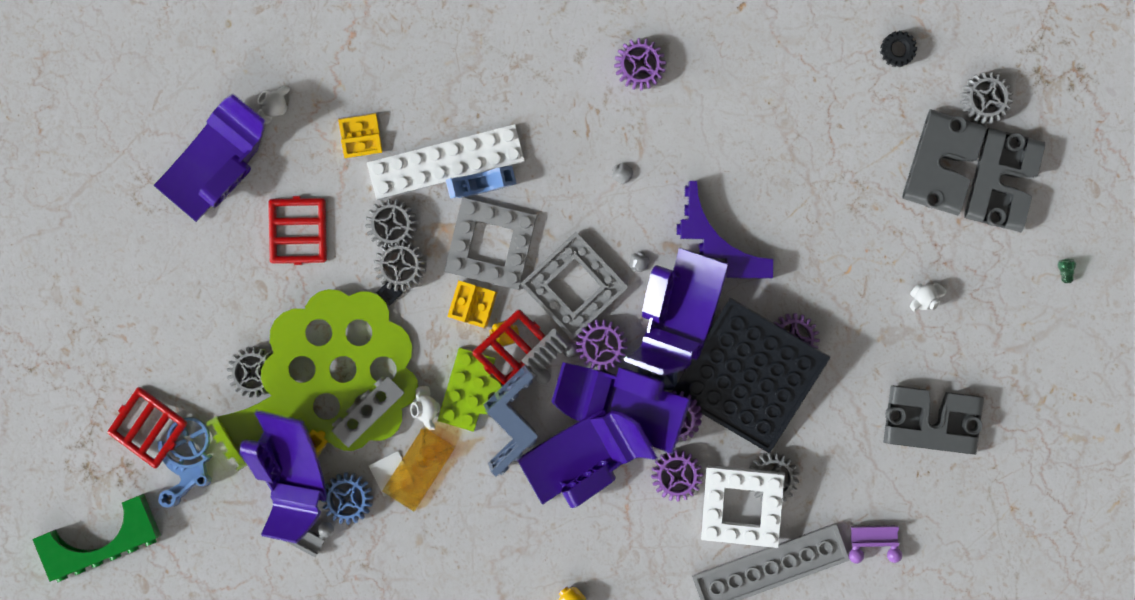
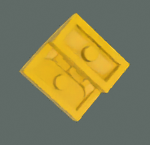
[338,113,382,158]
[447,280,498,329]

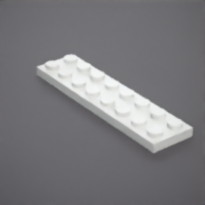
[367,124,525,200]

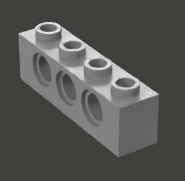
[332,376,404,447]

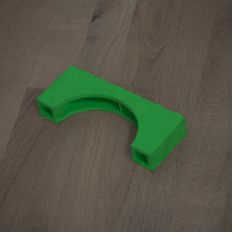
[32,493,161,583]

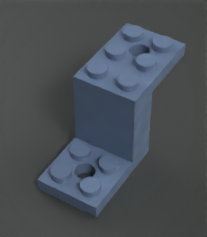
[484,365,538,477]

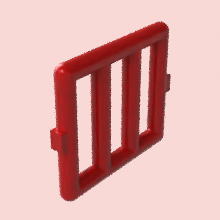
[268,196,327,265]
[472,310,546,385]
[108,387,187,468]

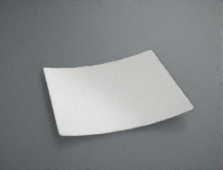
[369,451,413,497]

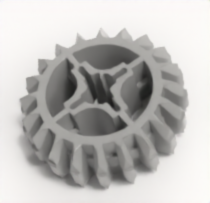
[960,72,1013,124]
[365,198,418,250]
[374,241,426,291]
[227,346,272,398]
[749,452,799,502]

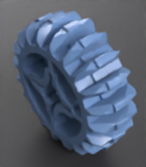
[321,472,374,525]

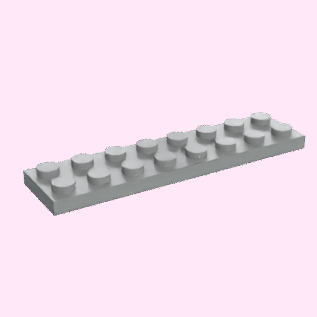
[692,523,850,600]

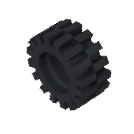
[880,31,917,67]

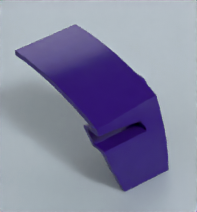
[154,94,265,222]
[625,248,729,374]
[551,362,691,454]
[517,410,658,508]
[240,411,327,544]

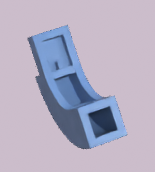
[446,166,517,199]

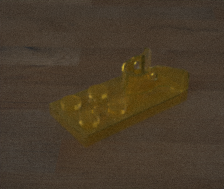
[382,427,456,512]

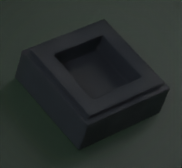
[376,281,403,306]

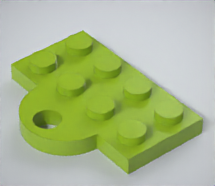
[437,347,502,432]

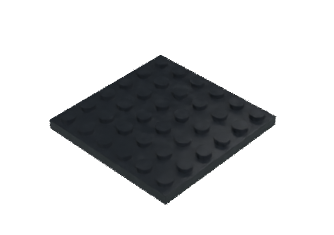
[672,297,831,453]

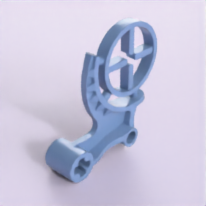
[158,418,212,508]

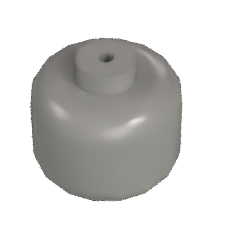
[612,163,633,184]
[629,251,649,272]

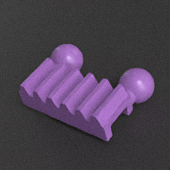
[849,525,902,564]

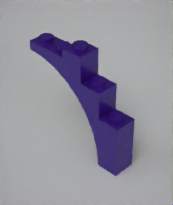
[676,181,773,279]

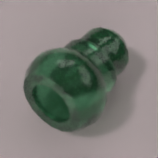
[1057,259,1076,283]

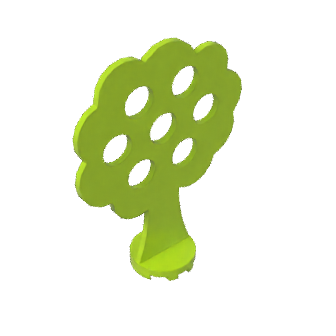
[207,289,419,471]

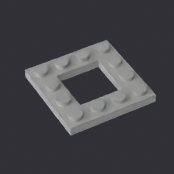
[444,198,537,290]
[520,232,628,340]

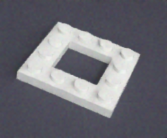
[701,465,785,548]

